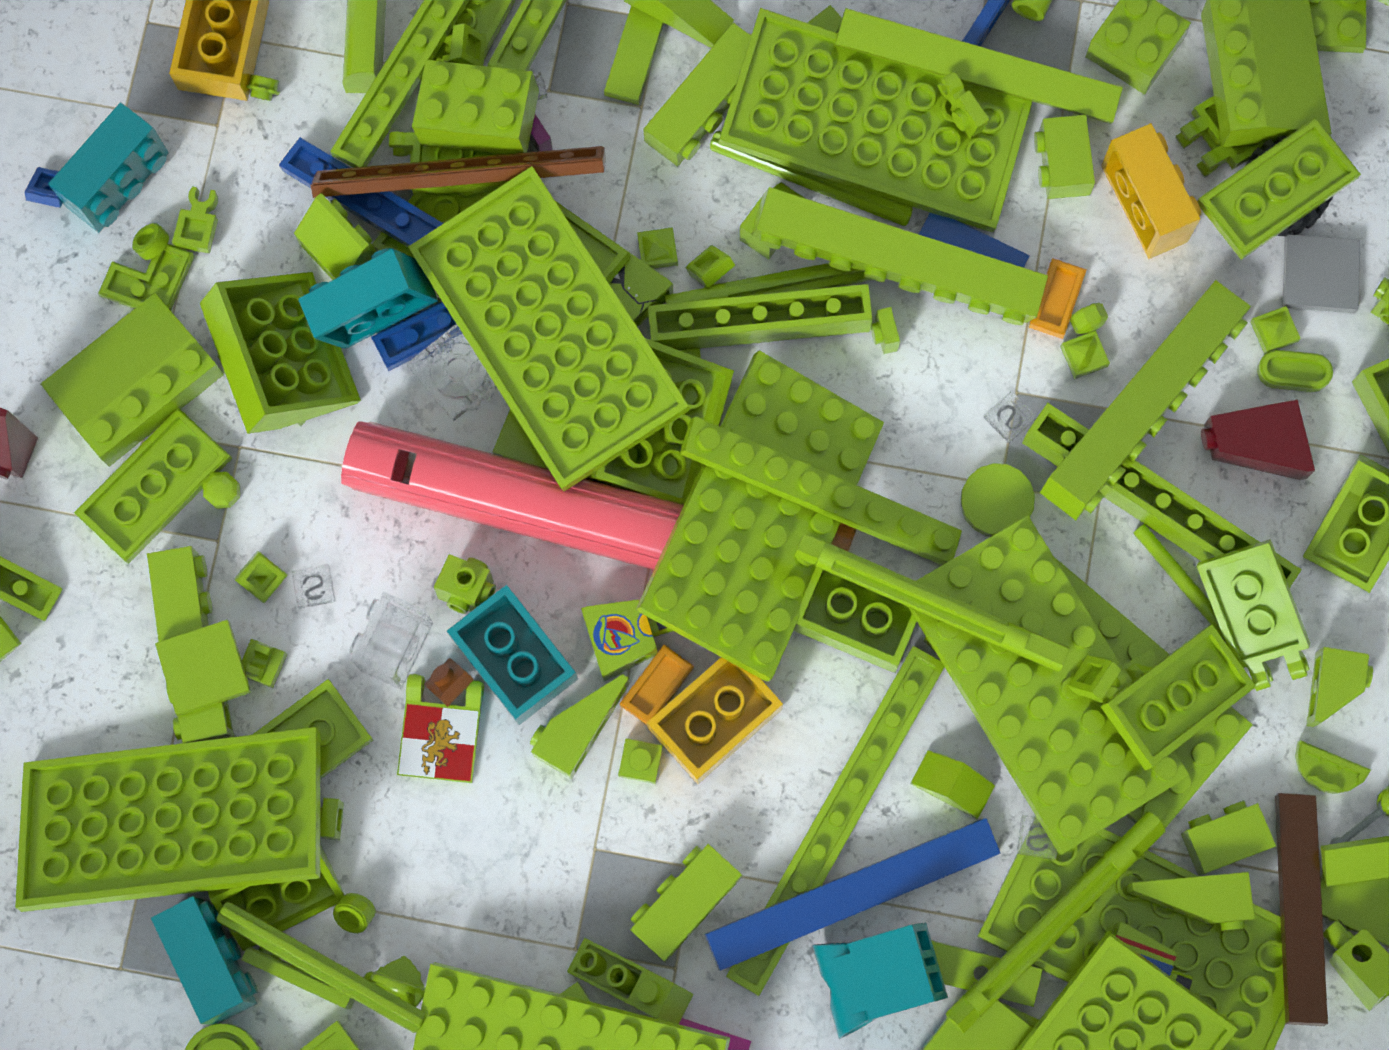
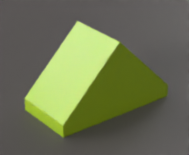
[910,750,995,820]

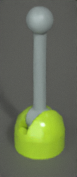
[1330,785,1389,844]

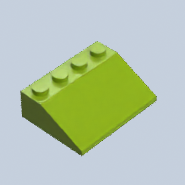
[1201,0,1332,147]
[200,272,361,434]
[40,293,224,467]
[586,338,734,504]

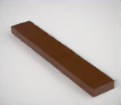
[1275,793,1328,1026]

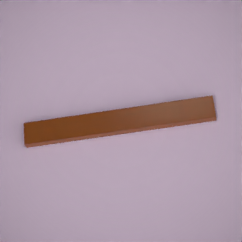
[311,146,606,198]

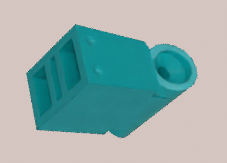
[812,922,948,1039]

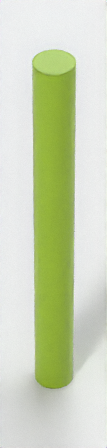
[1133,524,1225,641]

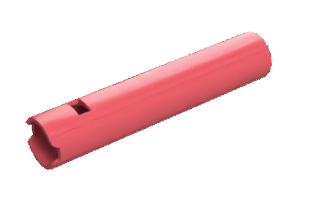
[341,421,684,570]

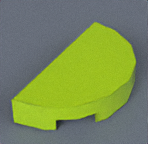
[1295,740,1371,794]

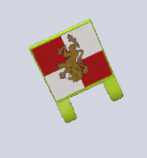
[397,674,485,783]

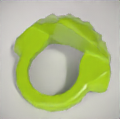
[364,956,425,1007]

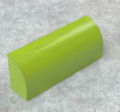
[342,0,386,93]

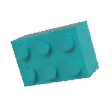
[48,102,169,233]
[298,248,438,349]
[447,584,578,725]
[151,896,258,1025]

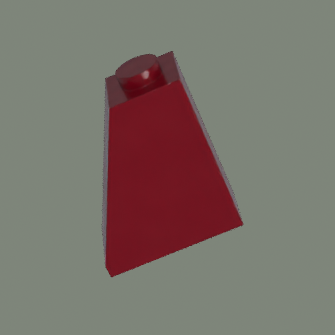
[1201,399,1315,480]

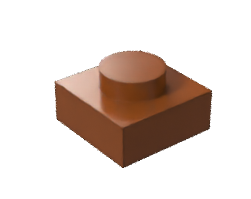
[424,658,474,707]

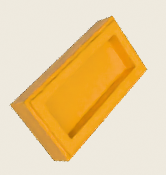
[1028,258,1087,339]
[619,644,694,726]

